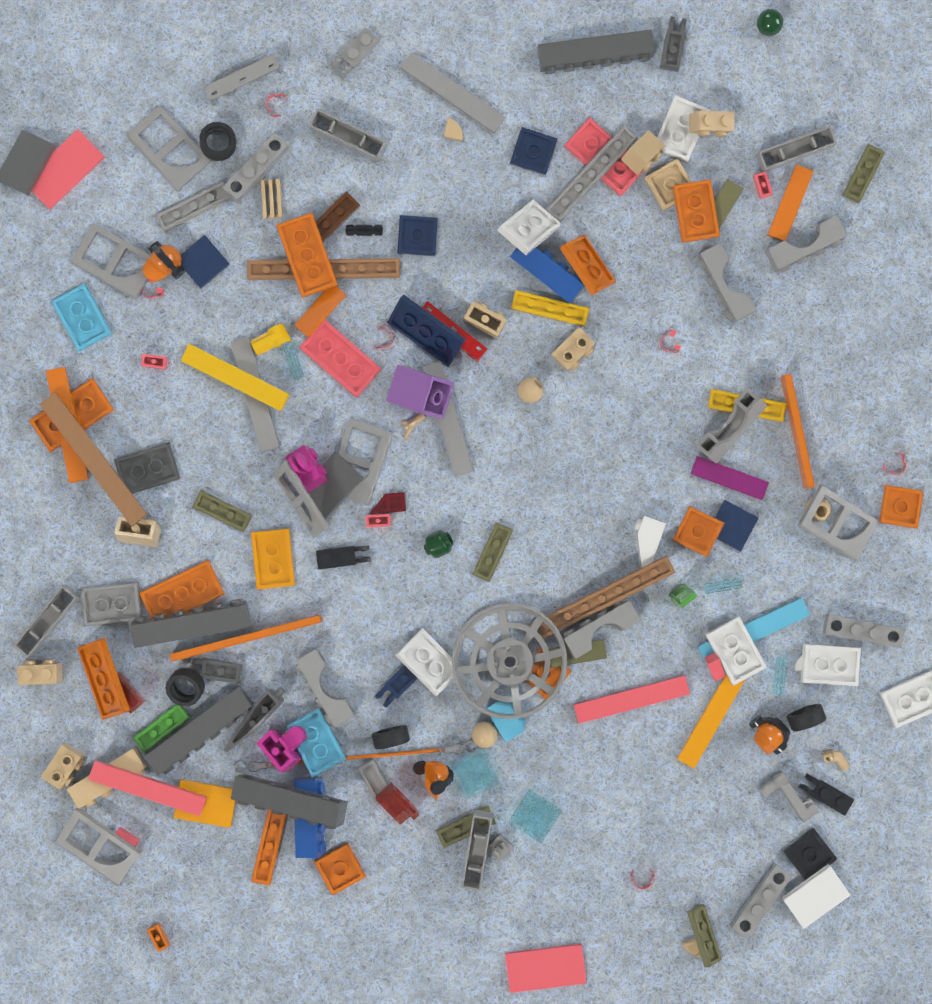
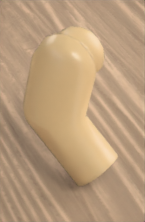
[823,750,850,771]

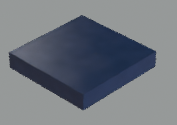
[510,127,558,175]
[397,215,438,256]
[181,235,230,289]
[715,500,759,552]

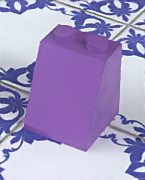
[386,364,454,419]

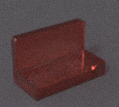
[118,672,146,714]
[375,782,420,824]

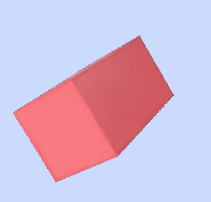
[753,171,773,200]
[141,354,168,370]
[366,514,391,527]
[704,653,726,681]
[115,827,140,847]

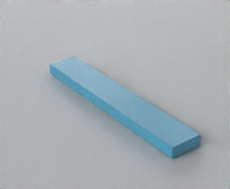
[697,598,810,664]

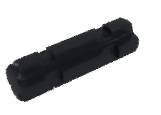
[345,225,383,236]

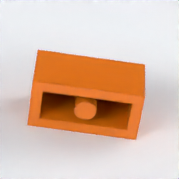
[147,922,170,952]

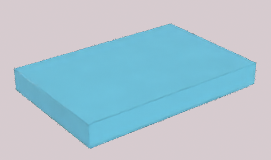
[51,283,113,352]
[286,708,346,778]

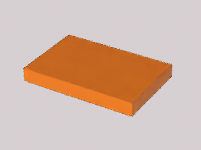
[672,179,720,243]
[560,235,616,296]

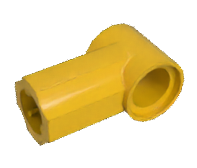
[250,323,292,356]

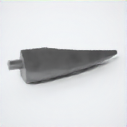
[224,687,285,753]

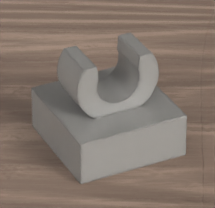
[487,833,514,861]

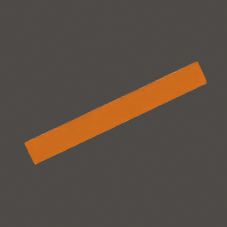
[169,614,322,662]

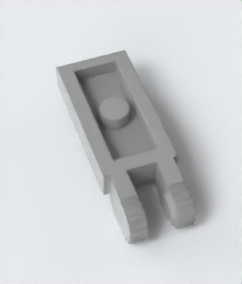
[331,27,380,78]

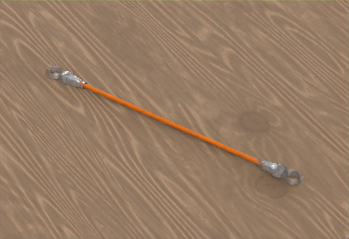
[233,741,478,774]

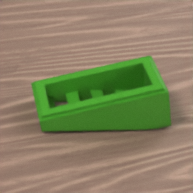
[669,584,697,607]

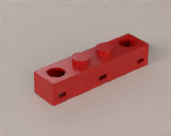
[422,301,487,363]

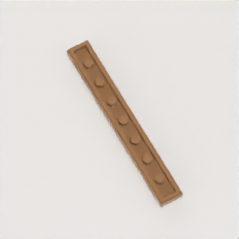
[247,258,400,280]
[40,392,148,526]
[529,555,676,639]

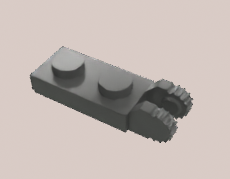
[659,16,686,72]
[188,658,242,684]

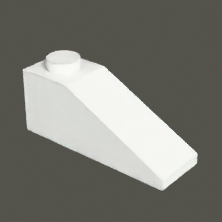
[634,516,666,568]

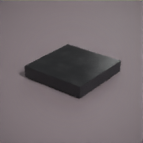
[783,828,837,880]

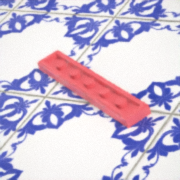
[573,675,690,724]
[88,760,207,816]

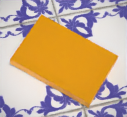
[251,528,295,589]
[174,779,236,828]

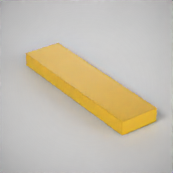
[511,290,589,327]
[707,389,787,422]

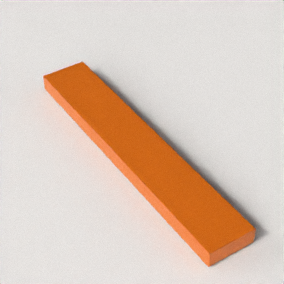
[46,367,90,483]
[780,374,815,489]

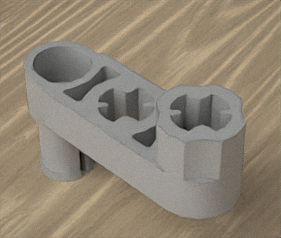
[758,771,819,823]

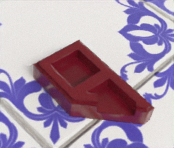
[371,492,406,514]

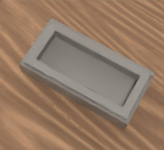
[357,758,392,802]

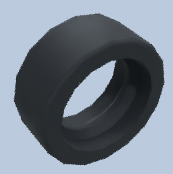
[199,122,236,161]
[165,668,205,706]
[787,704,827,732]
[372,725,410,750]

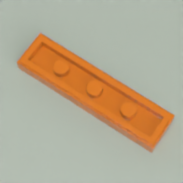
[767,164,814,242]
[251,809,287,886]

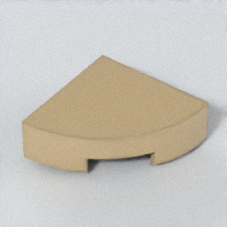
[444,118,463,142]
[682,939,701,958]

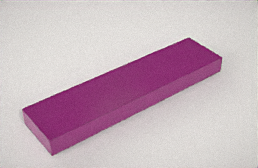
[690,456,769,500]

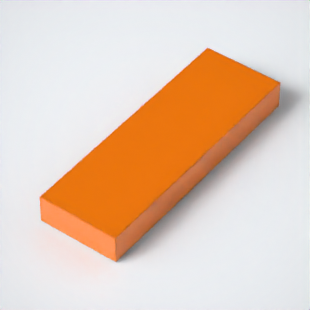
[294,286,347,338]

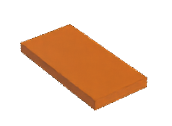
[276,212,338,298]
[29,378,114,452]
[139,560,225,618]
[77,637,130,720]

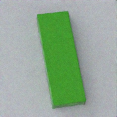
[133,704,191,753]

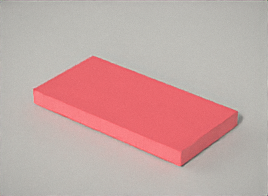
[564,117,644,196]
[32,129,105,210]
[299,320,382,398]
[505,944,586,993]

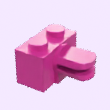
[285,445,328,492]
[257,726,307,773]

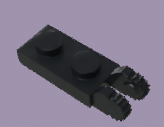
[316,545,371,570]
[799,773,855,816]

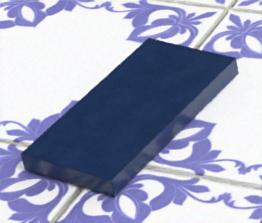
[387,294,466,367]

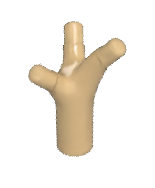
[401,413,426,439]

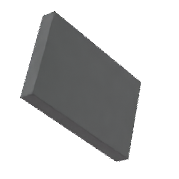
[0,130,56,196]
[114,442,181,494]
[298,452,364,520]

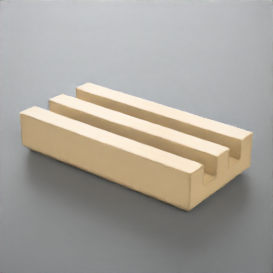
[261,179,283,219]

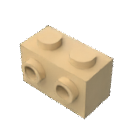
[689,110,734,137]
[621,130,666,175]
[464,302,507,339]
[551,327,595,372]
[114,516,161,547]
[17,659,62,685]
[41,743,85,790]

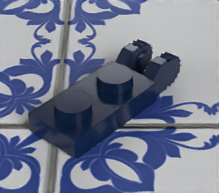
[375,665,418,708]

